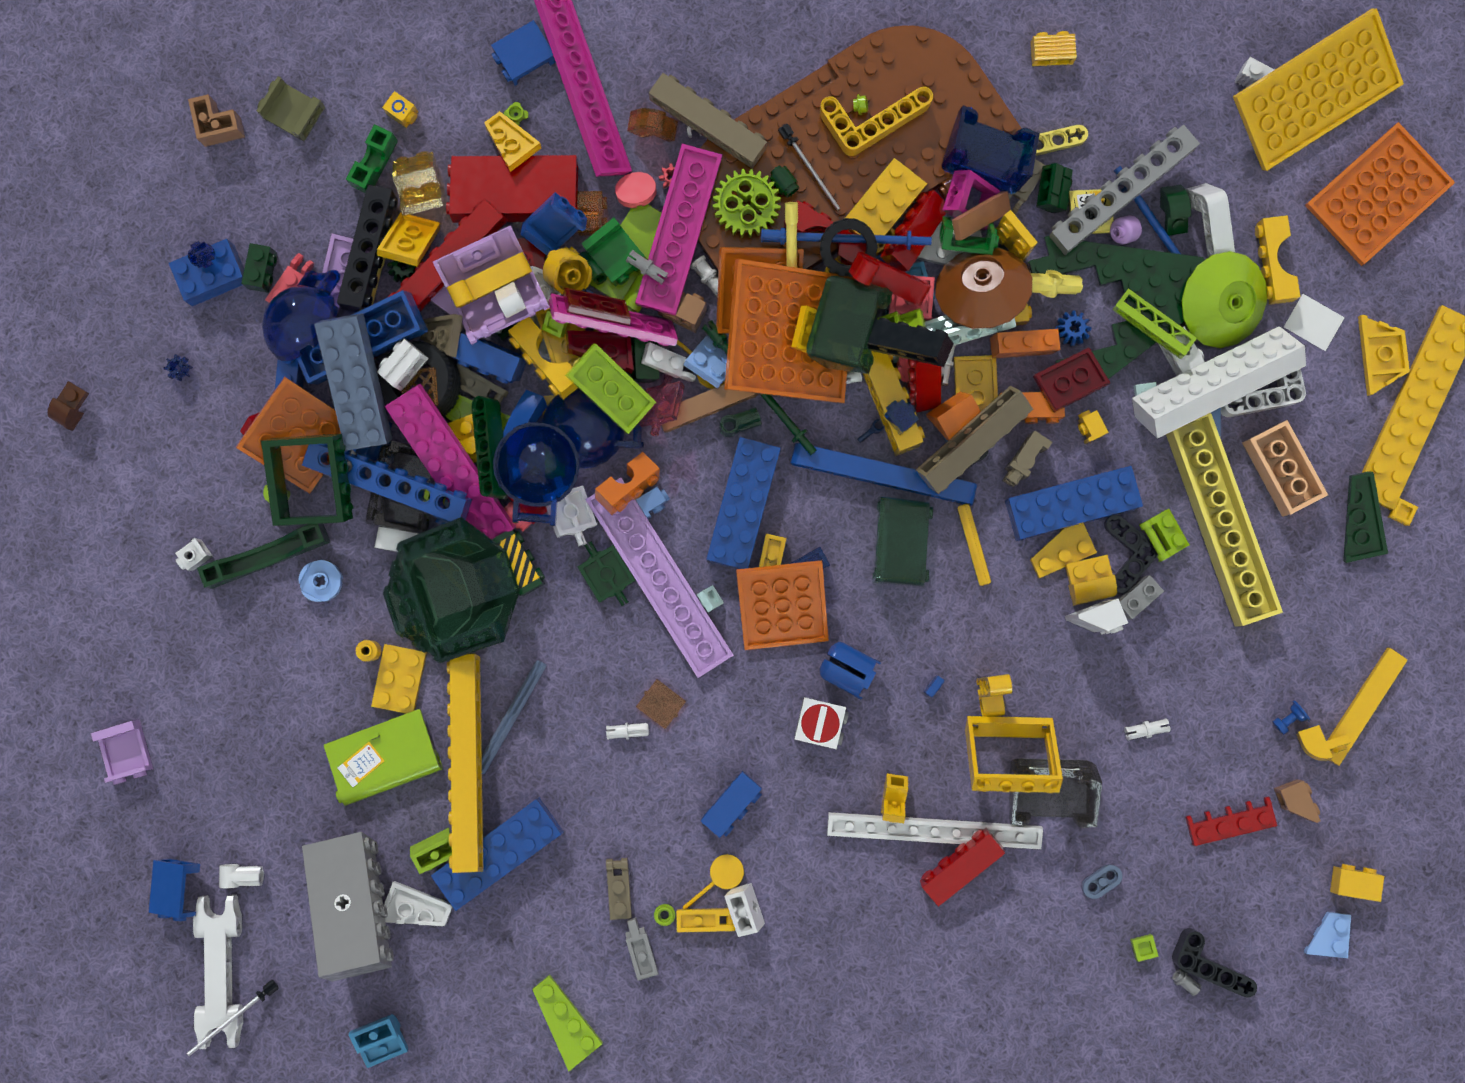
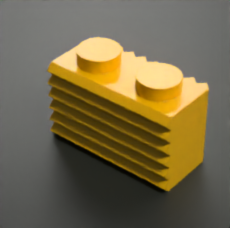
[1030,31,1077,66]

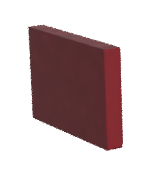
[563,288,631,326]
[1033,347,1110,413]

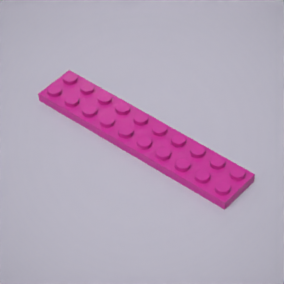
[534,0,632,177]

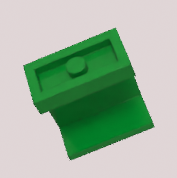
[939,216,999,255]
[581,217,647,287]

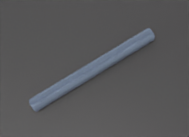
[482,660,546,774]

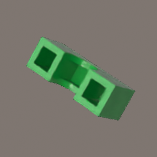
[346,124,398,193]

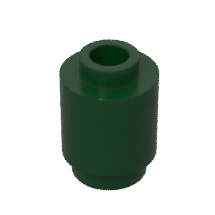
[770,165,800,198]

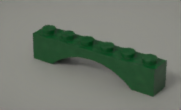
[197,523,331,589]

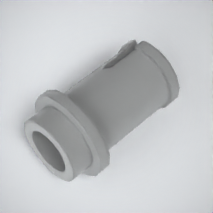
[1172,969,1202,996]

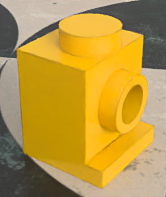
[1078,410,1109,445]

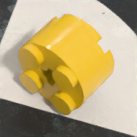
[543,248,592,295]

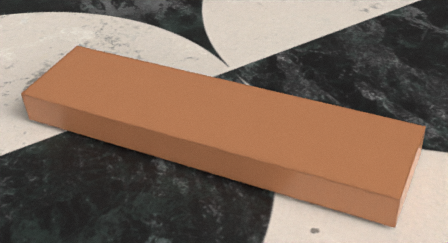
[952,191,1011,240]

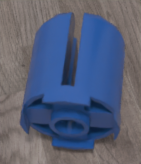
[820,642,881,700]

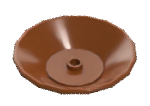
[935,248,1033,329]

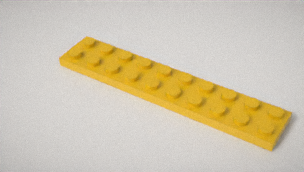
[1362,305,1465,510]

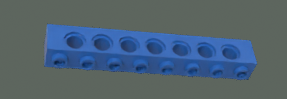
[302,443,473,522]

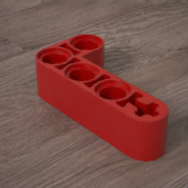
[849,251,931,306]

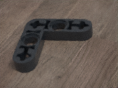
[1104,515,1158,593]

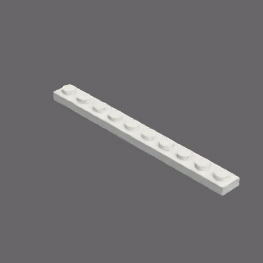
[827,812,1043,849]

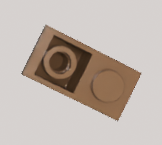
[1273,779,1321,823]

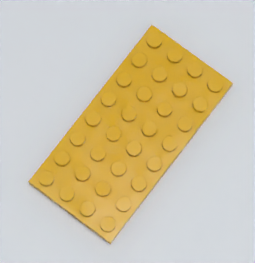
[1233,8,1404,171]

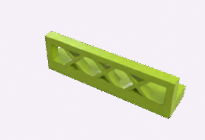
[1112,289,1197,359]

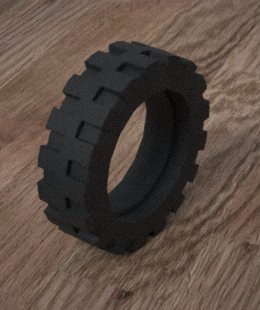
[820,218,877,277]

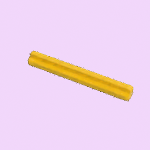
[957,504,991,586]

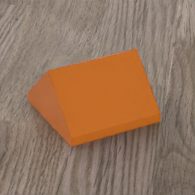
[926,391,981,441]

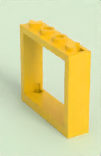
[965,716,1063,793]

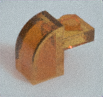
[627,108,678,142]

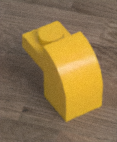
[1296,725,1351,761]
[881,773,908,824]

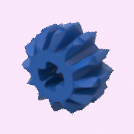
[1055,310,1092,347]

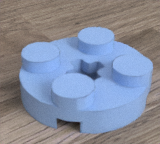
[298,560,343,602]

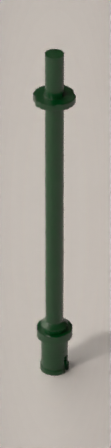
[702,320,817,456]

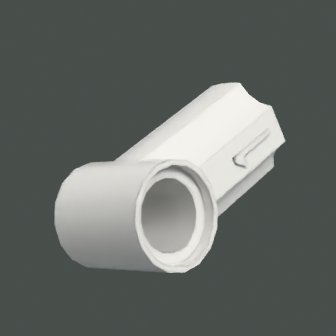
[219,864,264,888]

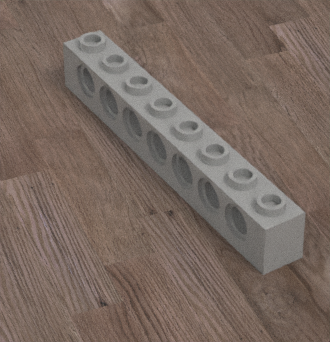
[1049,125,1200,255]

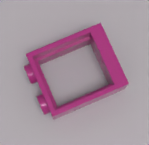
[943,170,1000,230]

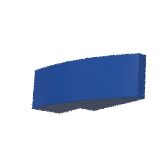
[503,389,547,458]

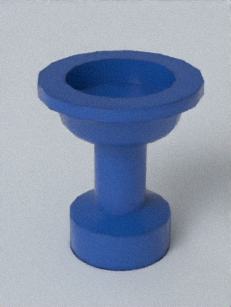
[1272,700,1311,735]

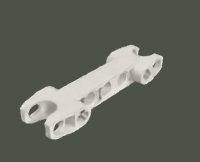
[193,894,243,1049]

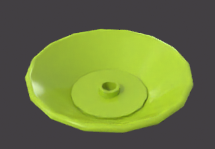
[1182,251,1267,348]

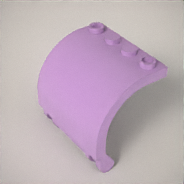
[433,225,550,345]

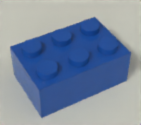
[169,239,244,306]
[453,333,527,384]

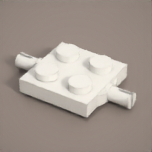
[543,476,597,546]

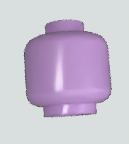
[1110,215,1142,245]

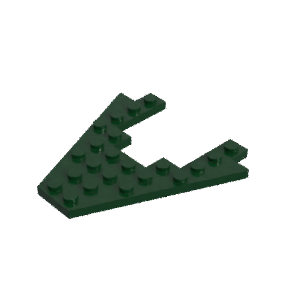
[1028,236,1205,379]

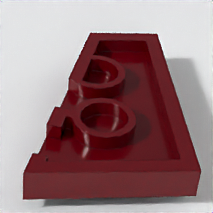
[566,330,634,374]

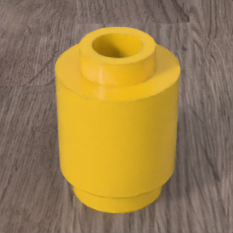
[356,640,381,661]

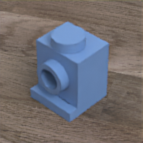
[636,487,670,519]

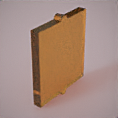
[636,679,686,729]

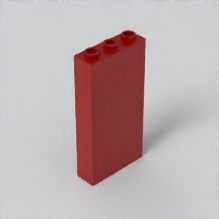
[446,155,578,223]

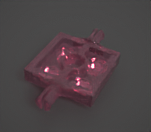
[638,374,685,436]

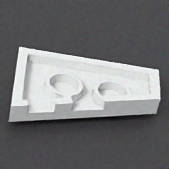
[384,881,453,926]

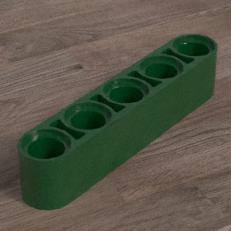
[472,396,508,499]

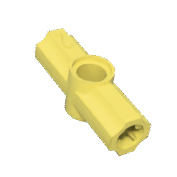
[1031,270,1083,298]

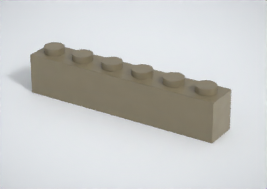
[649,73,767,169]
[916,386,1033,494]

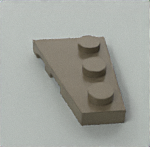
[420,314,463,358]

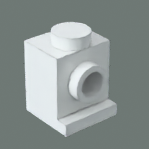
[175,538,213,571]

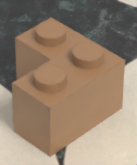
[188,94,245,147]
[658,292,707,333]

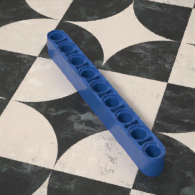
[790,443,977,506]

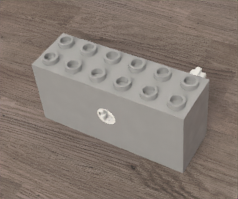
[302,832,394,982]

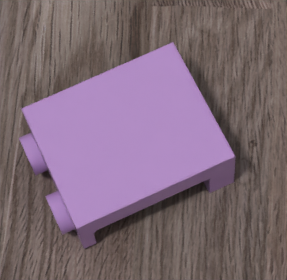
[91,720,153,785]

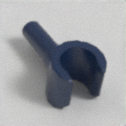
[857,419,885,443]

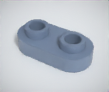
[1081,864,1122,899]

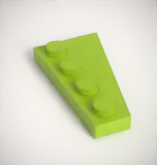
[532,975,603,1072]

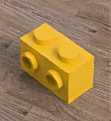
[1330,864,1384,902]

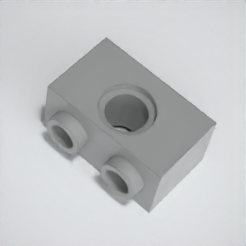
[1119,575,1164,620]

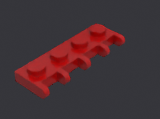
[1185,796,1277,846]

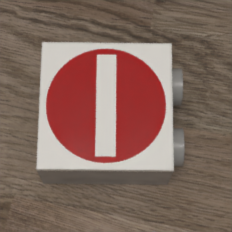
[794,697,849,749]

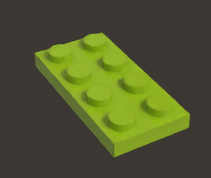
[565,343,656,434]

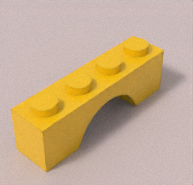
[1255,215,1301,305]
[508,317,578,400]

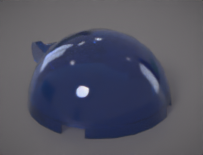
[262,270,340,361]
[542,388,644,468]
[493,422,580,526]

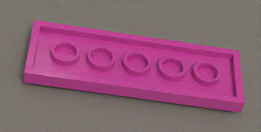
[549,293,678,346]

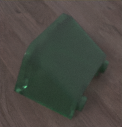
[807,276,893,374]
[872,497,933,587]

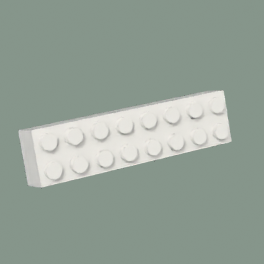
[1132,326,1306,439]

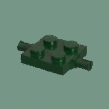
[578,541,636,607]

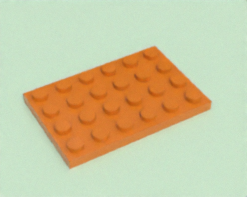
[1305,122,1455,266]

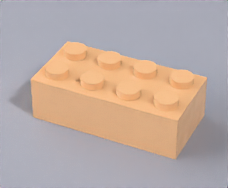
[1242,420,1328,517]

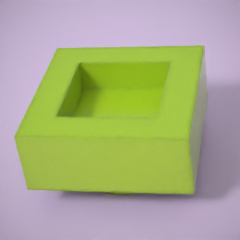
[542,309,568,338]
[1130,934,1159,962]

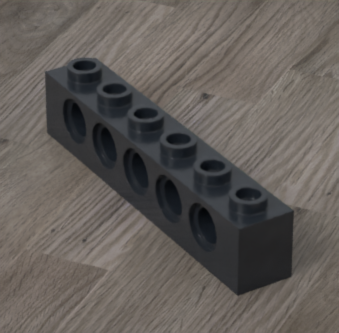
[337,185,398,312]

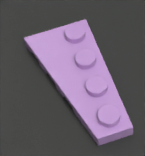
[313,234,373,319]

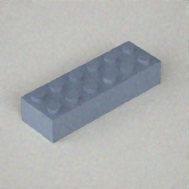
[314,313,393,451]

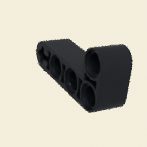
[1172,928,1257,998]

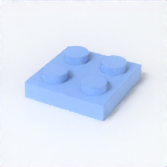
[684,335,727,389]

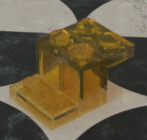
[392,151,443,216]

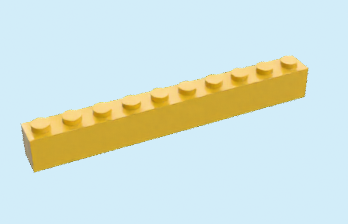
[447,654,484,873]

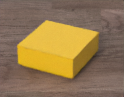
[1388,498,1418,526]

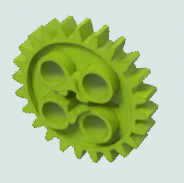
[713,169,781,238]

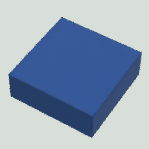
[924,675,944,697]

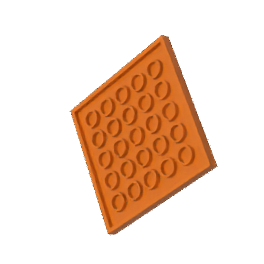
[724,259,855,403]

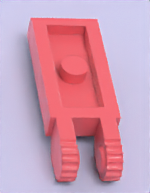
[265,253,314,312]

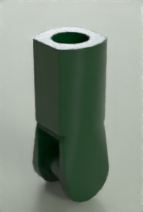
[579,251,607,285]

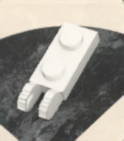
[641,342,696,382]

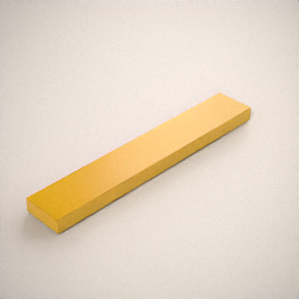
[1327,648,1408,766]

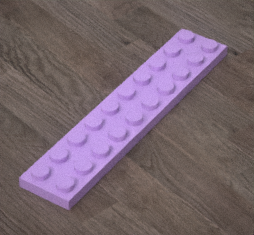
[585,477,734,678]

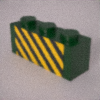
[492,529,545,597]

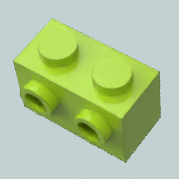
[410,828,452,874]

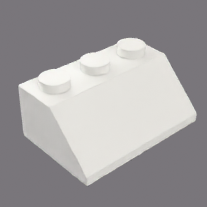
[1065,599,1128,634]

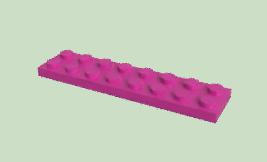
[635,144,722,316]
[384,383,516,549]

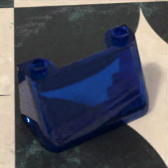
[941,105,1040,194]

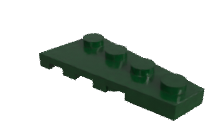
[1343,471,1388,563]

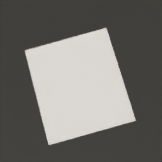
[1284,294,1344,351]

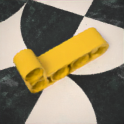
[446,252,533,308]
[976,674,1012,717]

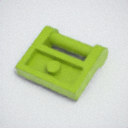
[1139,508,1190,562]

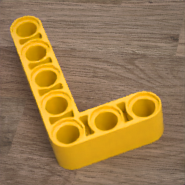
[820,87,933,156]

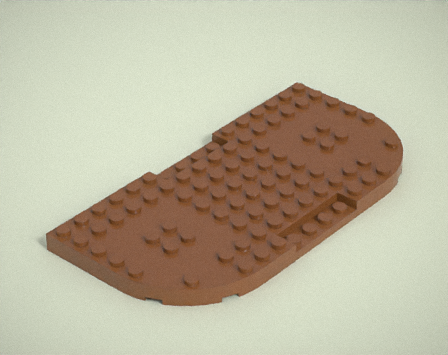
[698,25,1023,273]

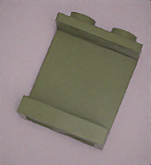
[256,76,325,141]

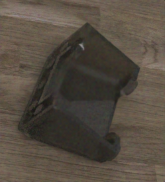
[366,440,431,534]
[1009,758,1103,828]

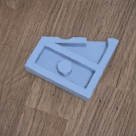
[1304,912,1351,958]

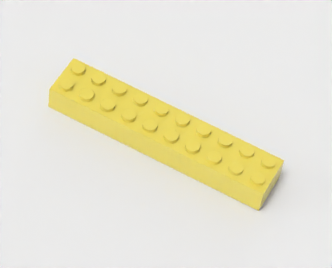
[1166,413,1283,627]

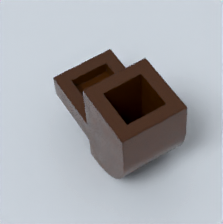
[47,381,89,431]

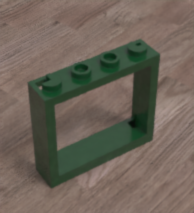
[261,434,354,526]

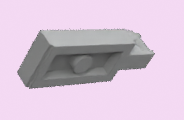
[625,917,659,981]

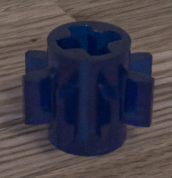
[188,241,215,269]
[164,354,193,382]

